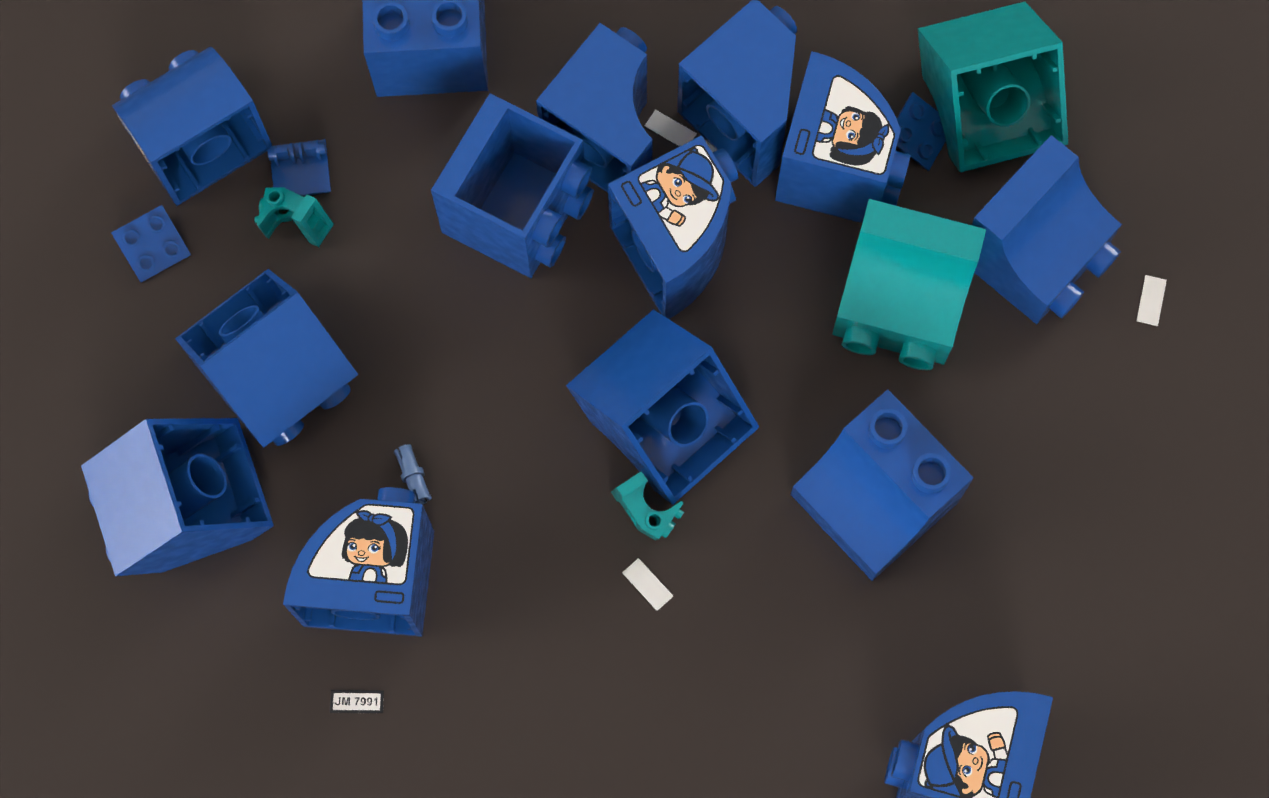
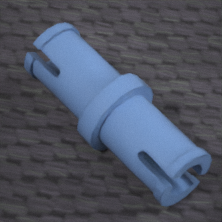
[394,444,432,504]

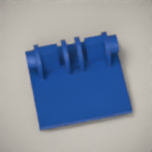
[895,92,946,171]
[267,139,331,196]
[111,205,191,283]

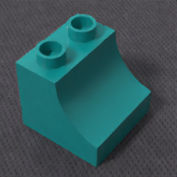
[918,1,1068,172]
[832,199,986,370]

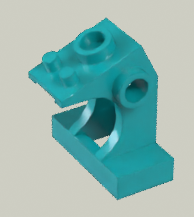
[254,187,334,247]
[611,471,684,541]

